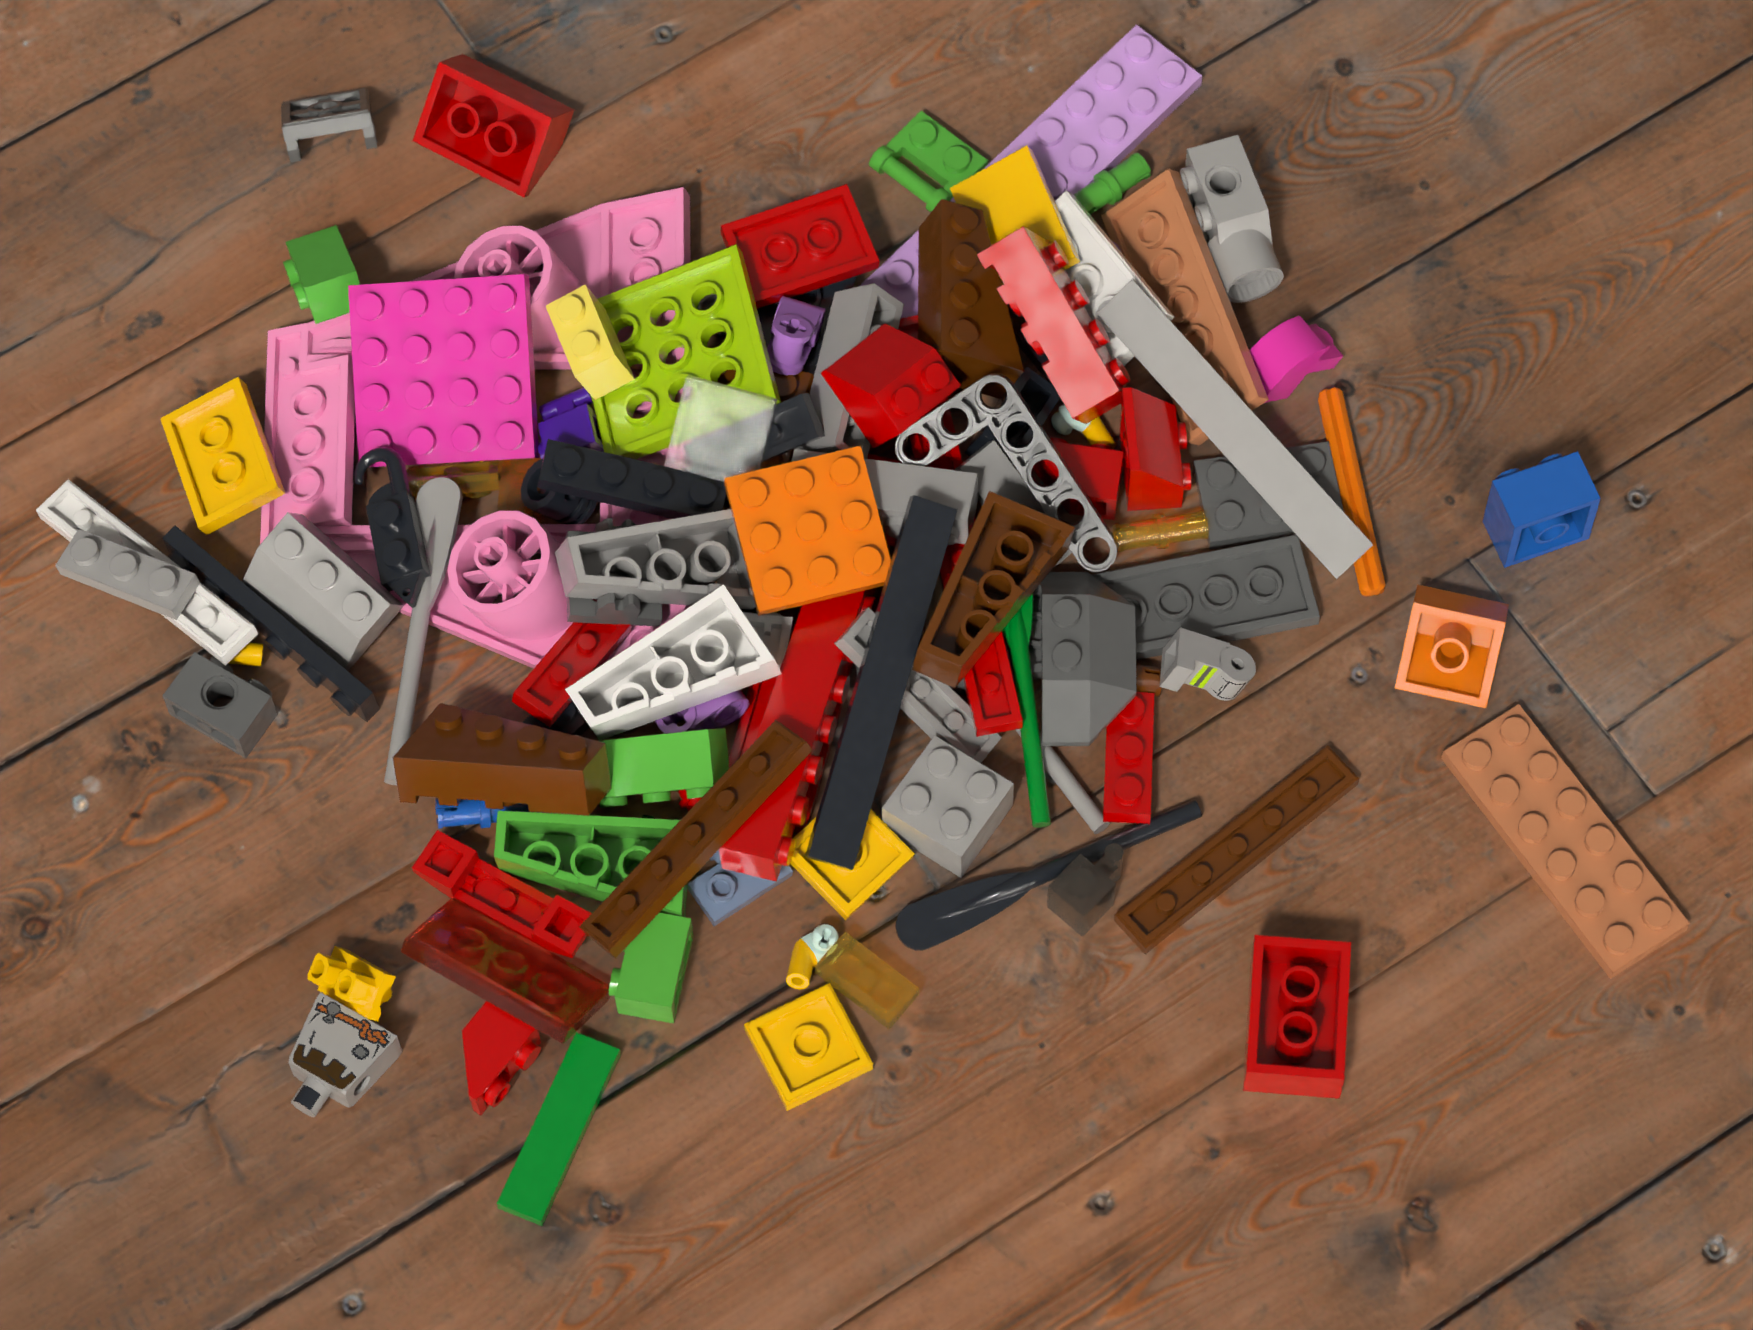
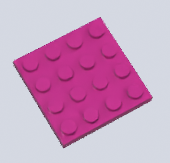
[348,274,539,467]

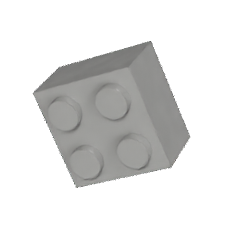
[882,735,1014,878]

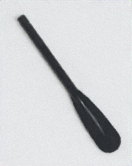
[895,800,1202,951]

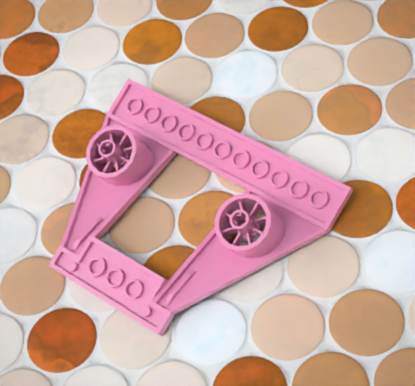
[260,187,692,668]

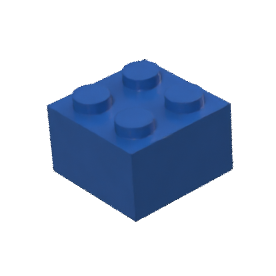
[1482,451,1601,568]

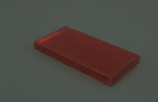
[401,897,610,1044]

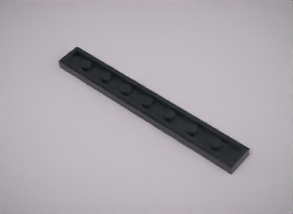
[805,495,958,871]

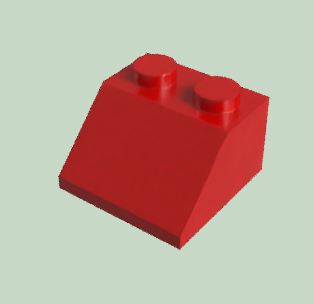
[820,323,961,448]
[1119,387,1191,511]

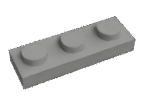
[55,529,200,620]

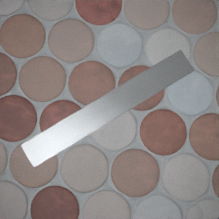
[1097,279,1373,579]

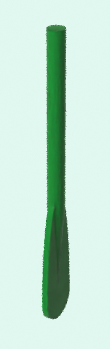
[1002,593,1051,828]

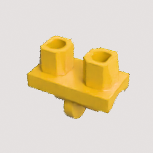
[307,946,396,1021]

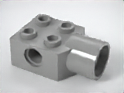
[1180,135,1284,303]

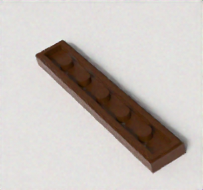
[580,720,812,959]
[1114,745,1359,954]

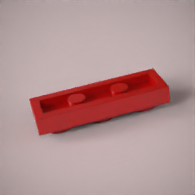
[512,599,632,727]
[1103,692,1155,824]

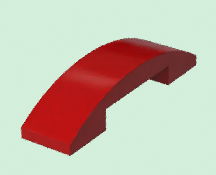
[412,830,592,958]

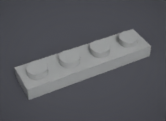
[834,607,1002,763]

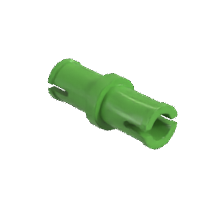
[1073,153,1151,215]

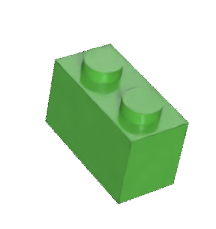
[283,225,360,324]
[609,913,694,1023]

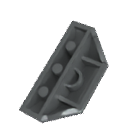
[1041,572,1137,746]

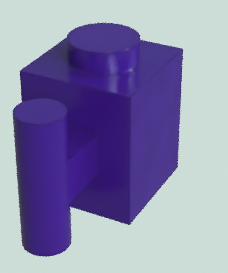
[538,387,604,459]

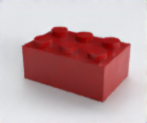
[1243,935,1351,1099]

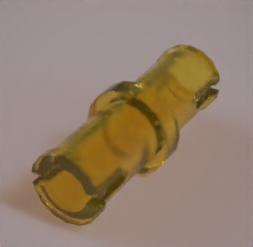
[1112,510,1209,553]

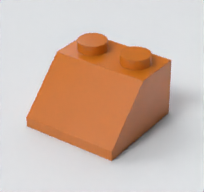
[1395,584,1509,708]

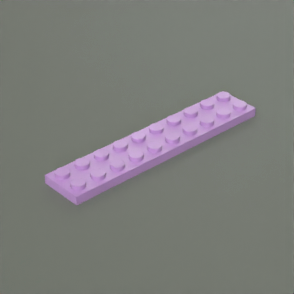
[860,25,1202,318]

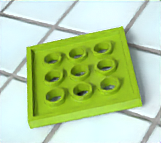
[591,245,781,459]

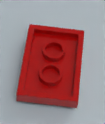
[720,184,879,309]

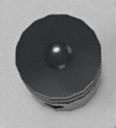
[521,458,597,524]

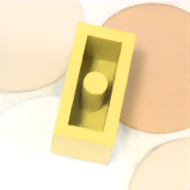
[546,285,635,400]

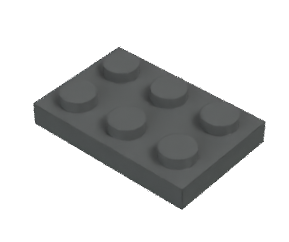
[1193,441,1344,550]

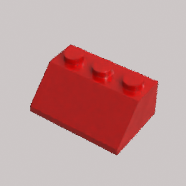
[412,54,575,198]

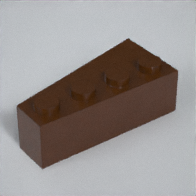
[918,199,1024,399]
[912,491,1076,688]
[393,703,611,816]

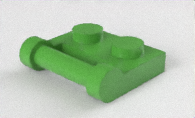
[869,111,988,213]

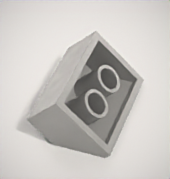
[242,512,404,671]

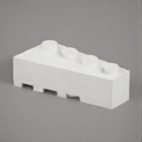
[565,584,782,741]

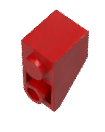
[1032,438,1124,520]
[462,994,541,1116]

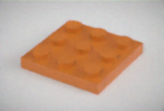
[724,446,891,616]

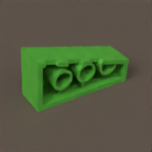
[494,811,688,917]

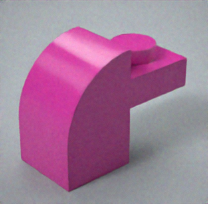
[1250,316,1343,403]

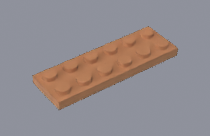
[1101,168,1269,446]
[1441,704,1690,979]

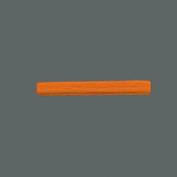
[1318,387,1385,597]

